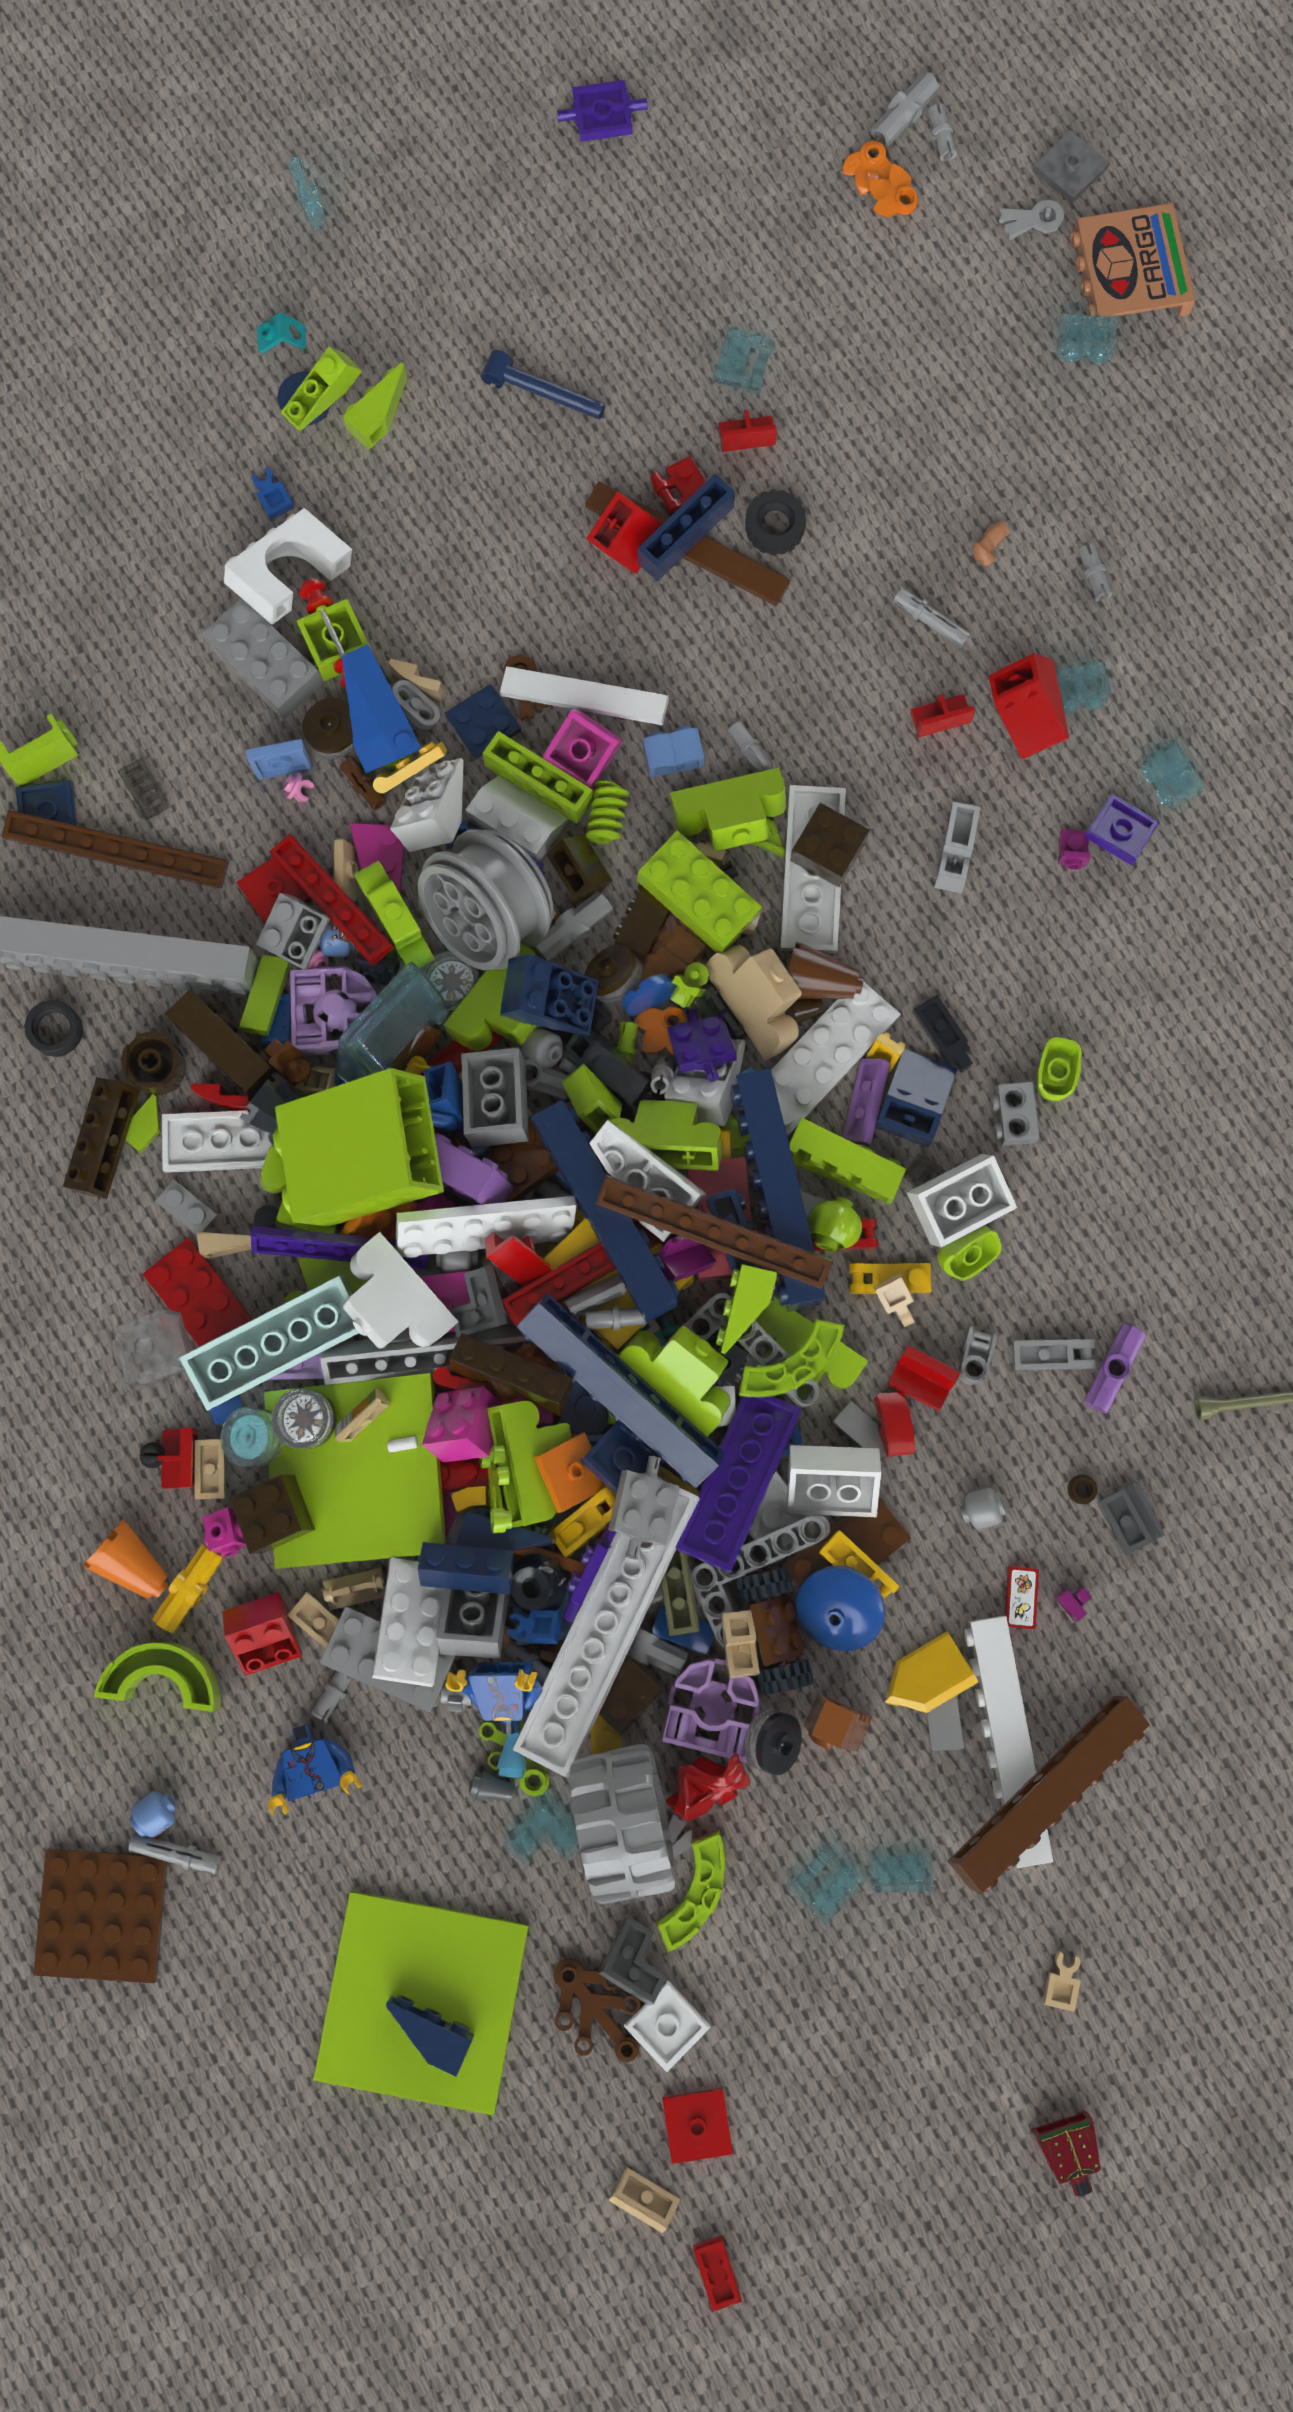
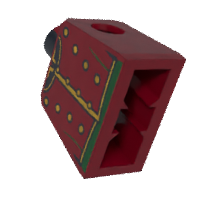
[1031,2111,1101,2196]

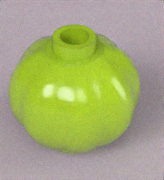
[807,1197,862,1253]

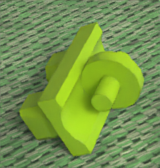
[670,962,710,1008]

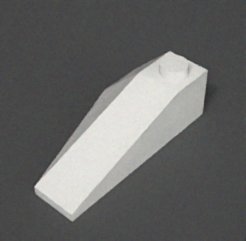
[589,1120,706,1242]

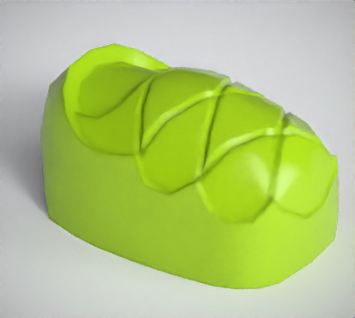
[1036,1037,1082,1102]
[937,1225,1002,1281]

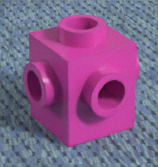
[202,1507,246,1557]

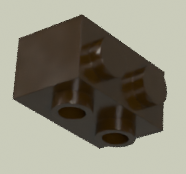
[546,834,613,901]

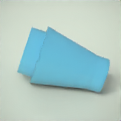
[497,1733,527,1778]

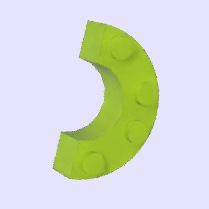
[94,1642,221,1712]

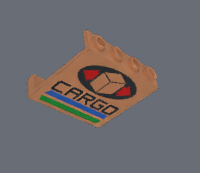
[1070,203,1195,330]

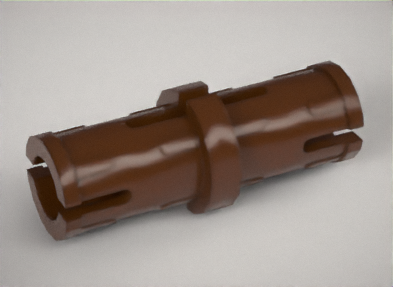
[339,757,387,811]

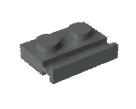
[1097,1482,1165,1555]

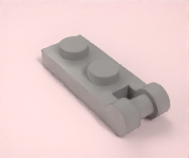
[1012,1339,1096,1371]

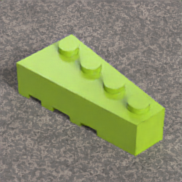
[789,1117,906,1205]

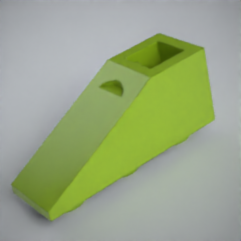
[280,346,362,431]
[343,362,407,450]
[716,1264,777,1354]

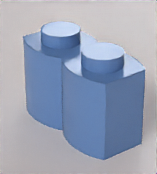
[643,726,705,777]

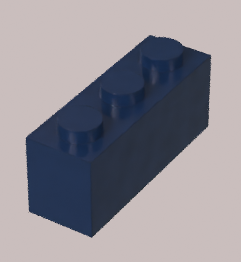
[418,1542,515,1595]

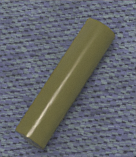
[661,1550,700,1636]

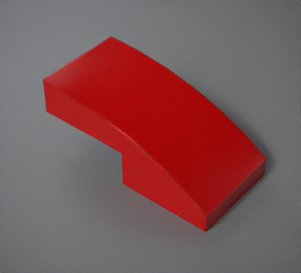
[191,1084,252,1111]
[874,1391,916,1457]

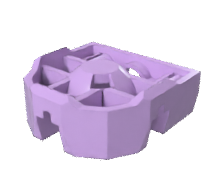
[290,966,379,1057]
[659,1657,760,1762]

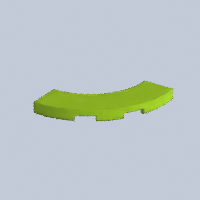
[739,1319,845,1397]
[656,1829,726,1953]

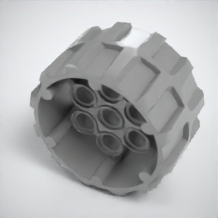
[569,1744,676,1905]

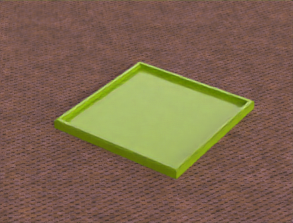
[264,1373,446,1569]
[313,1891,529,2116]

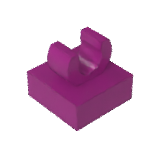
[1054,1587,1092,1621]

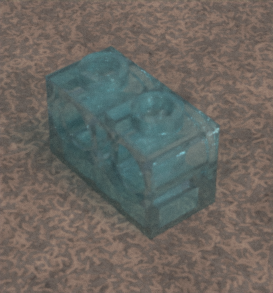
[1056,314,1117,364]
[1056,662,1112,714]

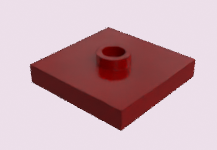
[236,857,312,924]
[662,2088,733,2164]

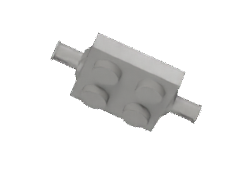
[608,1456,679,1560]

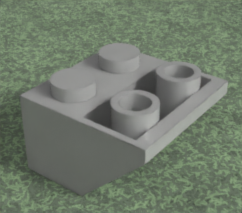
[256,893,330,970]

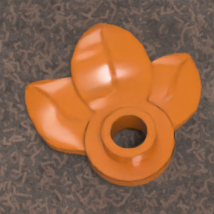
[842,140,893,195]
[868,164,918,217]
[634,1006,687,1056]

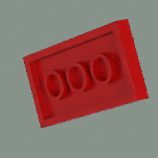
[142,1238,253,1347]

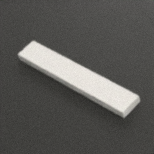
[500,666,669,725]

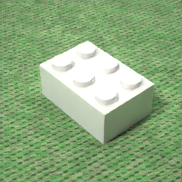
[907,1154,1017,1247]

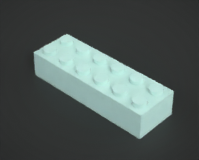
[179,1274,359,1411]

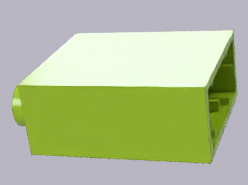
[273,1068,444,1227]

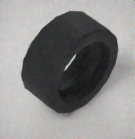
[24,1000,83,1057]

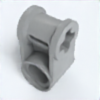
[958,1326,998,1385]

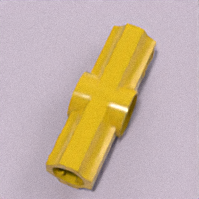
[152,1544,225,1634]

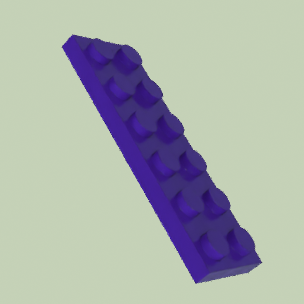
[675,1396,802,1573]

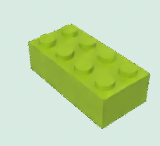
[636,830,762,953]

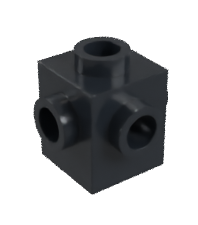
[356,943,400,986]
[714,1345,748,1387]

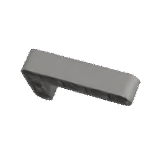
[668,1293,819,1407]
[691,1514,830,1646]

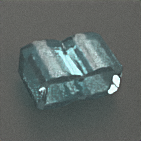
[1142,741,1204,810]

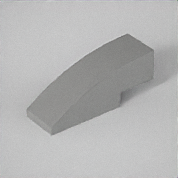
[934,801,981,894]

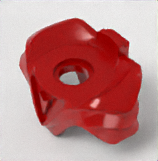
[666,1754,750,1821]

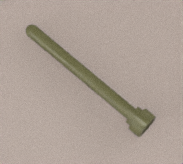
[1194,1391,1293,1420]

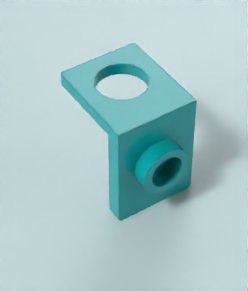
[257,312,307,353]

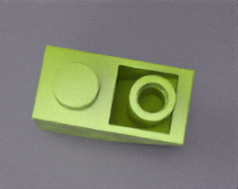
[562,1064,623,1134]

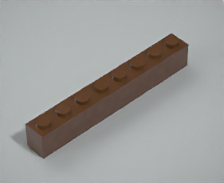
[948,1696,1150,1893]

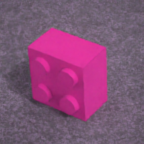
[542,709,624,789]
[421,1386,504,1462]

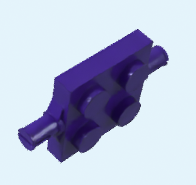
[557,80,648,142]
[667,1008,737,1082]
[561,1523,617,1622]

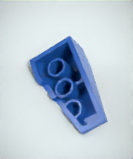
[342,644,421,773]

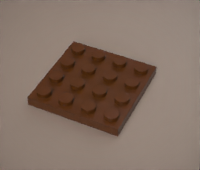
[33,1848,168,1983]

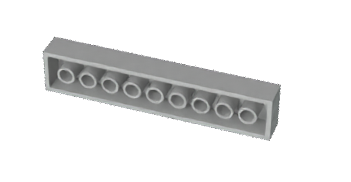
[0,916,260,997]

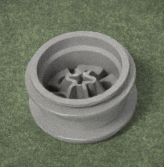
[418,830,553,970]

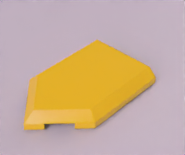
[885,1631,979,1713]

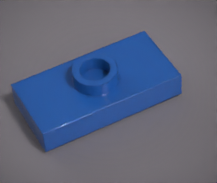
[261,994,292,1049]

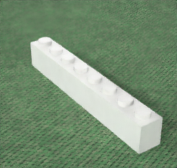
[964,1616,1053,1868]

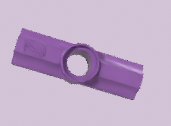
[1083,1323,1146,1413]

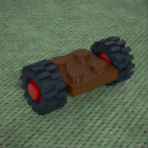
[735,1567,814,1695]

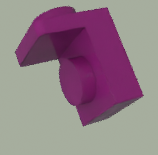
[1058,829,1091,870]

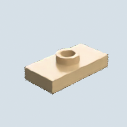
[334,839,358,902]

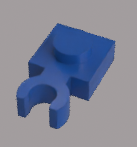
[252,468,294,520]
[507,1610,562,1644]

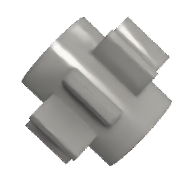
[441,1674,473,1712]

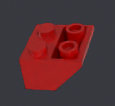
[586,491,663,574]
[222,1592,302,1676]

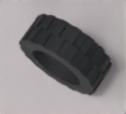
[745,489,806,555]

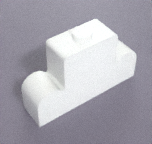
[343,1232,458,1349]

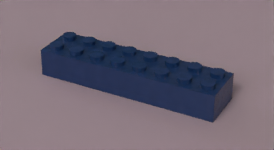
[730,1068,826,1312]

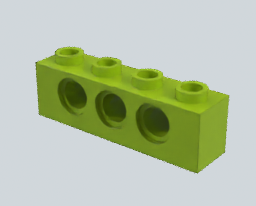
[483,731,593,824]

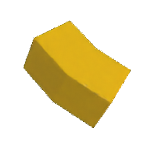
[451,1486,491,1514]

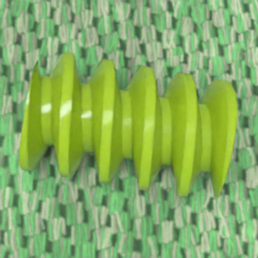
[586,781,629,845]

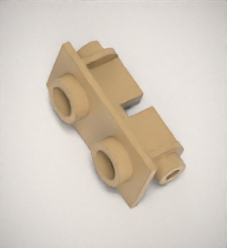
[323,1568,386,1611]

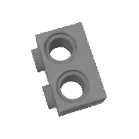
[990,1082,1040,1146]

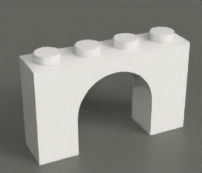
[224,508,352,625]

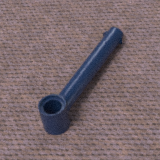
[480,350,605,420]

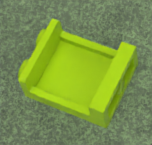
[0,713,79,787]

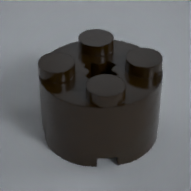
[121,1032,186,1096]

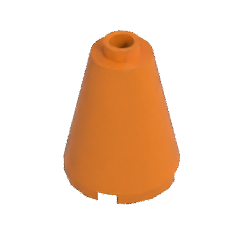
[83,1519,168,1599]

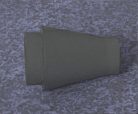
[469,1770,515,1802]

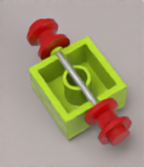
[296,578,370,689]

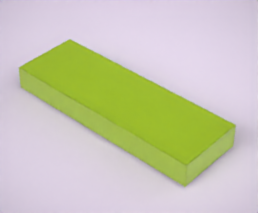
[239,955,291,1036]

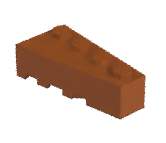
[804,1693,872,1751]

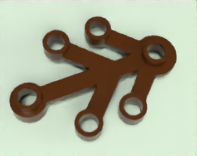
[554,1958,640,2062]

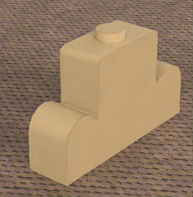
[705,945,802,1060]

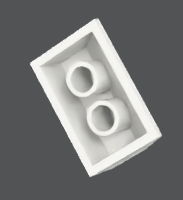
[466,775,569,862]
[787,1445,881,1517]

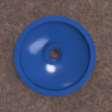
[796,1566,885,1651]

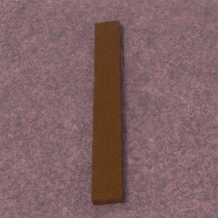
[585,481,790,607]
[1,810,229,889]
[595,1175,833,1289]

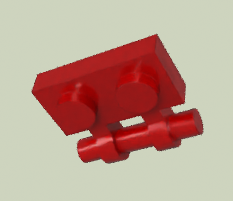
[650,455,706,516]

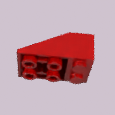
[988,653,1069,759]

